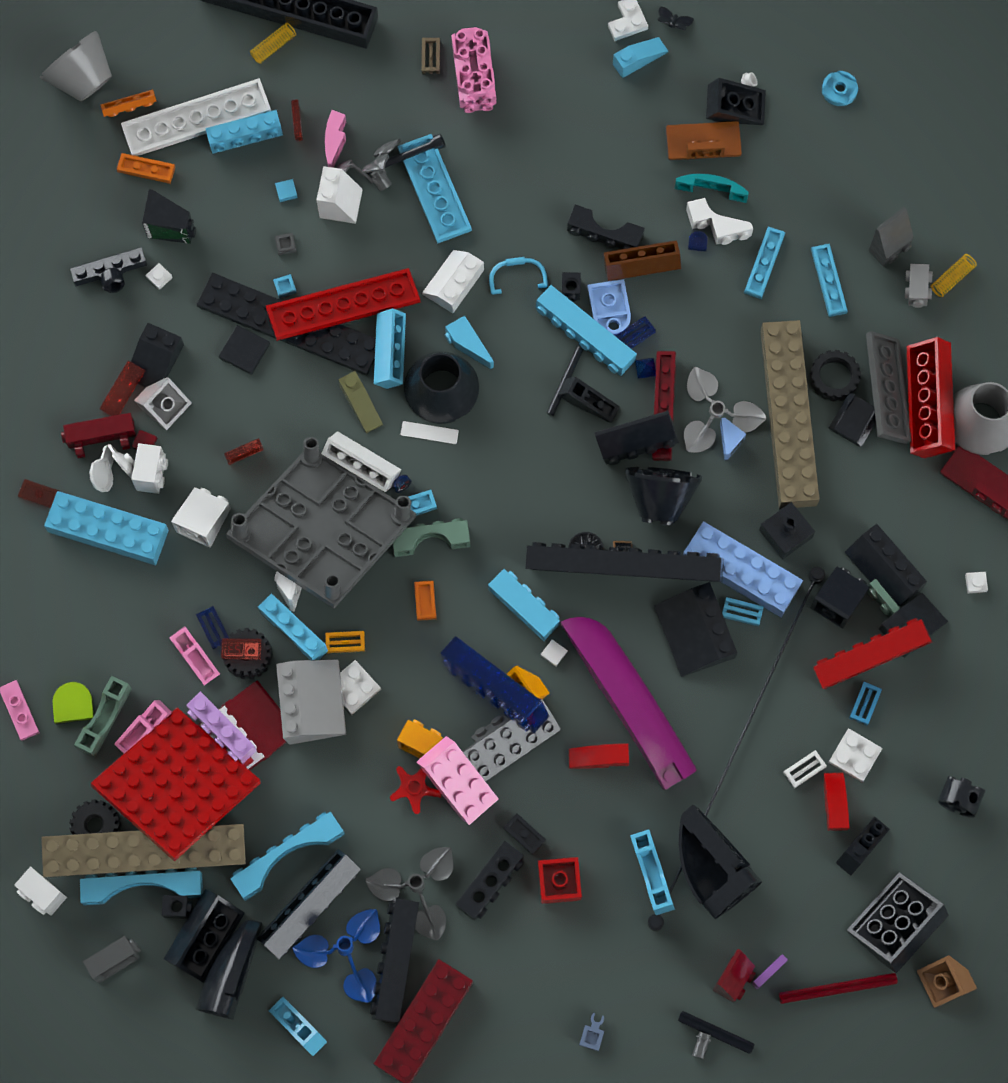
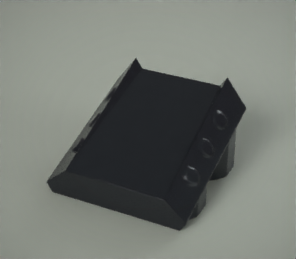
[829,394,876,447]

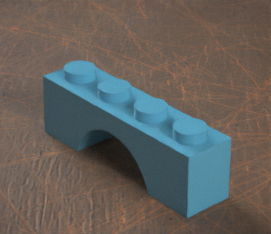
[258,593,328,660]
[630,829,675,915]

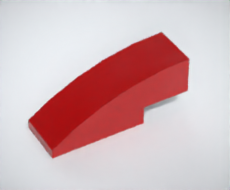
[569,743,629,769]
[823,773,849,831]

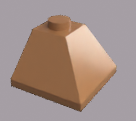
[917,955,977,1008]

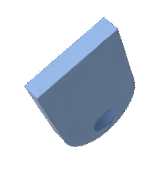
[587,279,631,336]

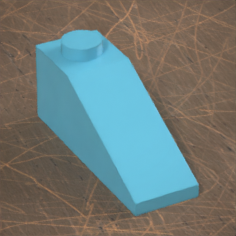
[613,37,668,78]
[444,316,494,369]
[269,997,327,1056]

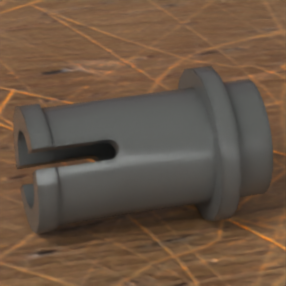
[692,1032,712,1059]

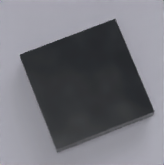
[219,325,270,375]

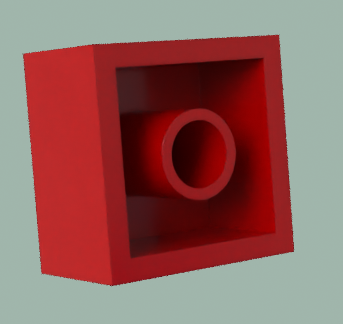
[538,857,582,904]

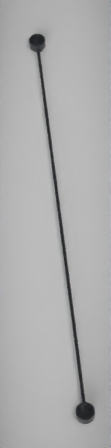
[648,567,825,931]

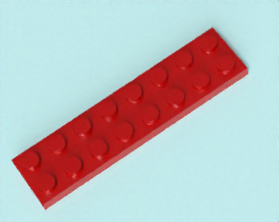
[266,268,420,341]

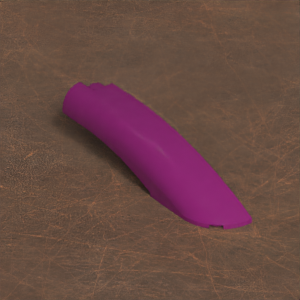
[560,617,697,790]

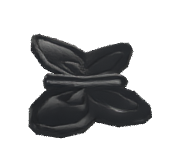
[657,6,694,31]

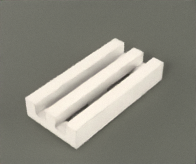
[783,750,827,789]

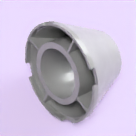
[40,31,112,102]
[953,382,1008,455]

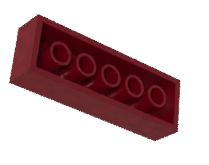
[373,959,473,1083]

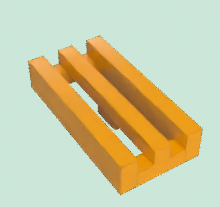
[325,631,365,653]

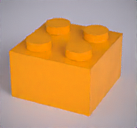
[397,719,443,759]

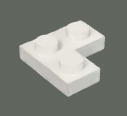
[608,0,648,41]

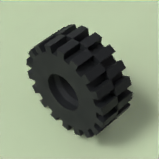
[222,628,272,679]
[69,799,122,835]

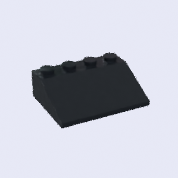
[654,582,737,677]
[847,872,949,973]

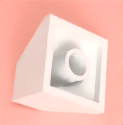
[274,572,302,612]

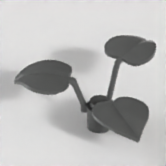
[335,139,401,191]
[366,847,454,941]

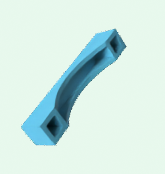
[230,811,345,901]
[80,868,203,906]

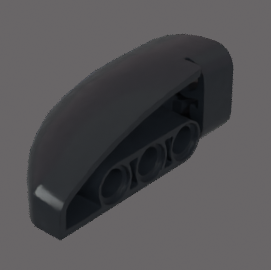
[678,805,762,919]
[196,920,262,1020]

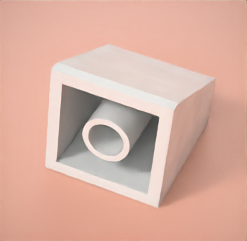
[317,166,363,224]
[171,487,231,548]

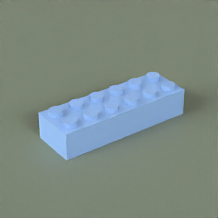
[683,521,803,618]

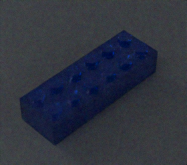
[440,636,549,734]

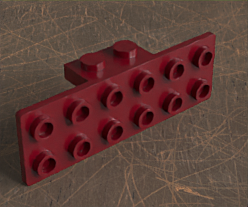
[940,446,1008,520]

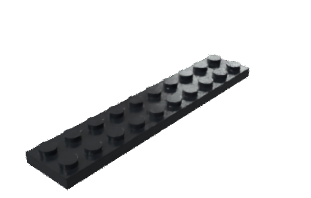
[197,272,376,376]

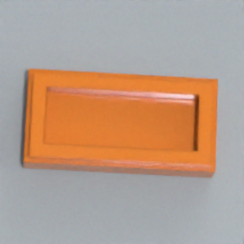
[414,581,436,621]

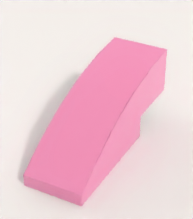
[325,110,346,168]
[169,626,220,685]
[114,700,172,753]

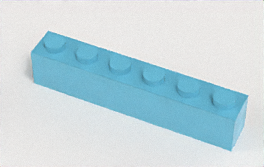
[536,285,637,376]

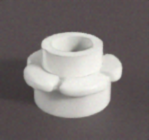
[741,72,757,87]

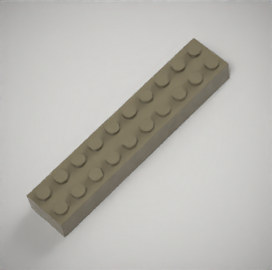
[761,320,819,509]
[42,824,246,877]

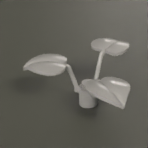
[684,367,766,453]

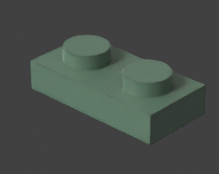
[867,579,900,616]

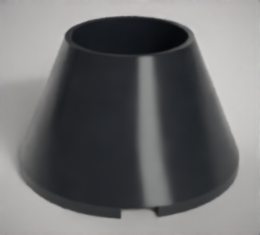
[404,352,479,424]

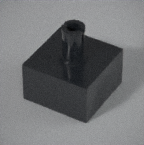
[759,502,815,560]

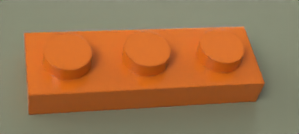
[100,89,157,117]
[117,153,175,184]

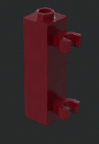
[61,412,136,459]

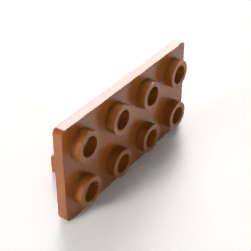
[666,121,742,160]

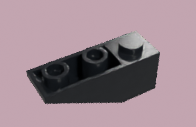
[836,816,890,876]

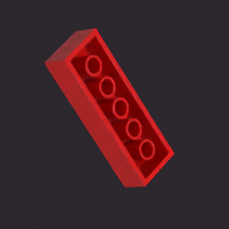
[907,337,955,458]

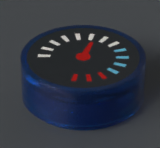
[392,475,412,493]

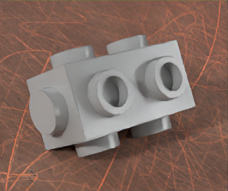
[905,264,933,308]

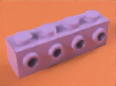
[186,691,257,764]

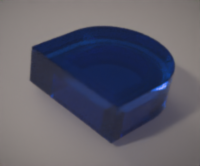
[688,231,708,251]

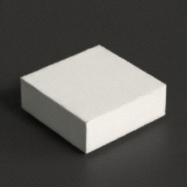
[541,640,568,667]

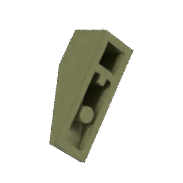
[338,371,383,434]

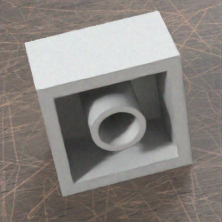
[131,443,168,494]
[15,867,67,916]

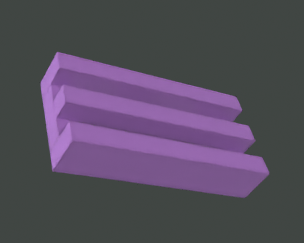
[752,954,788,989]

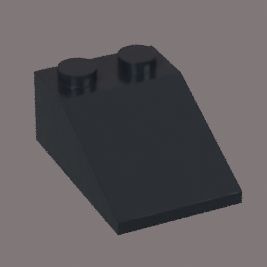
[706,78,766,125]
[125,323,184,387]
[879,593,948,658]

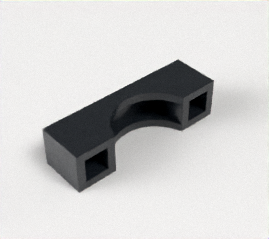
[567,204,645,249]

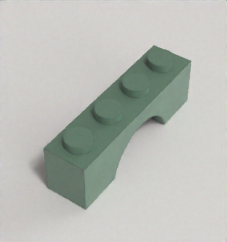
[393,518,470,557]
[74,676,132,758]

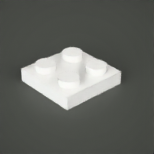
[340,660,381,715]
[828,728,882,783]

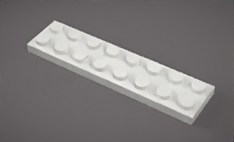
[121,78,271,156]

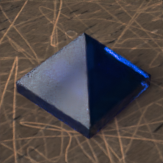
[635,358,656,379]

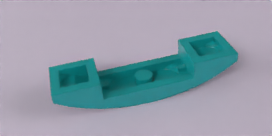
[674,174,749,203]

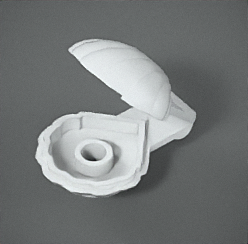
[89,444,135,492]

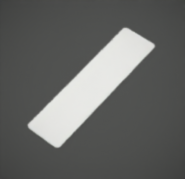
[401,421,459,444]

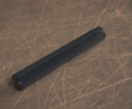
[678,1011,755,1054]

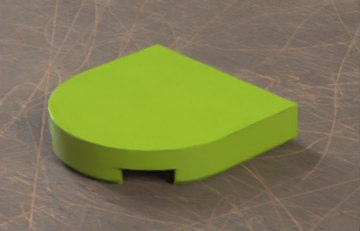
[53,682,94,724]

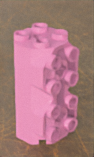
[451,27,496,113]

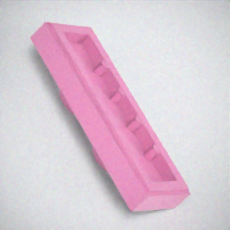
[0,680,40,741]

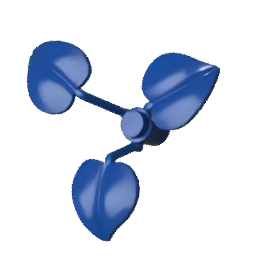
[293,909,380,1003]

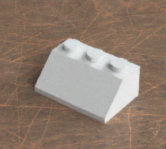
[422,250,484,313]

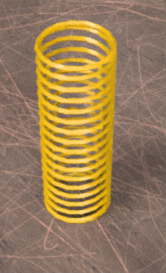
[250,23,296,64]
[931,254,977,297]

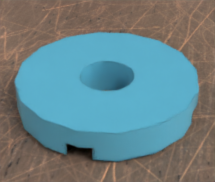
[822,71,858,106]

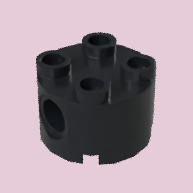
[938,776,985,818]

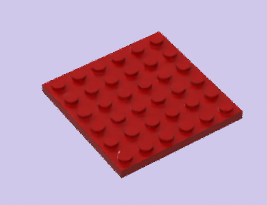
[91,707,261,861]

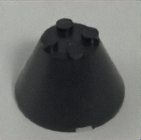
[625,467,702,525]

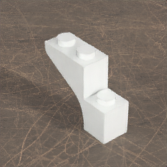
[686,198,753,245]

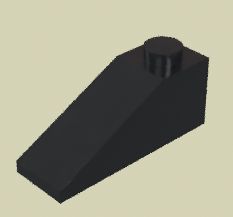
[557,377,620,423]

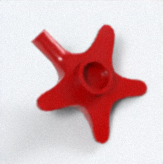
[390,766,442,814]

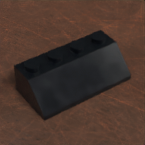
[595,411,679,465]
[845,523,927,607]
[164,889,245,983]

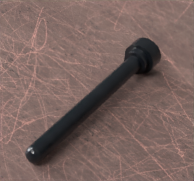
[366,134,446,175]

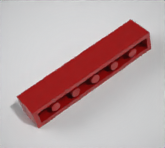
[813,618,932,689]

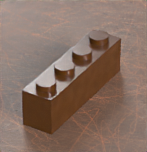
[604,240,681,281]

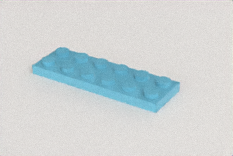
[397,134,472,244]

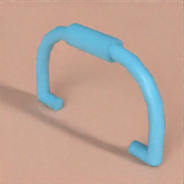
[489,257,548,295]

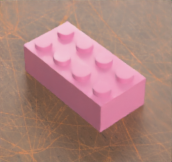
[417,736,499,825]

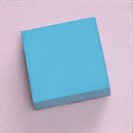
[275,179,298,202]
[273,274,297,298]

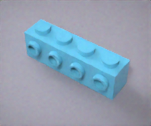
[205,110,283,154]
[374,308,406,389]
[488,569,560,641]

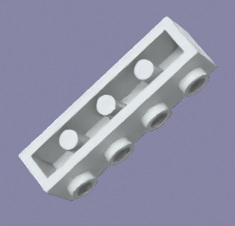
[321,431,401,492]

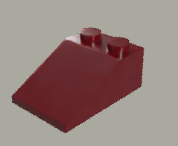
[713,949,756,1003]

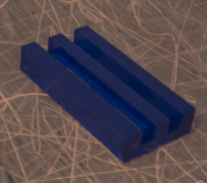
[615,316,656,349]
[196,606,229,649]

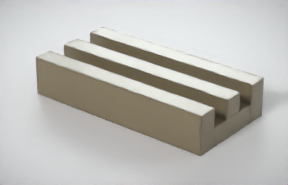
[422,38,440,74]

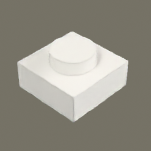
[146,263,173,290]
[965,572,988,594]

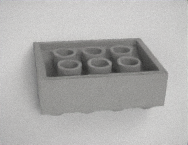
[276,660,346,745]

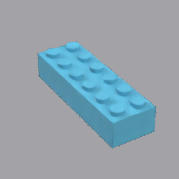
[44,491,169,565]

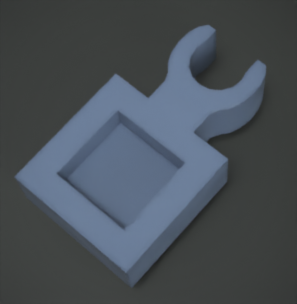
[579,1013,604,1051]

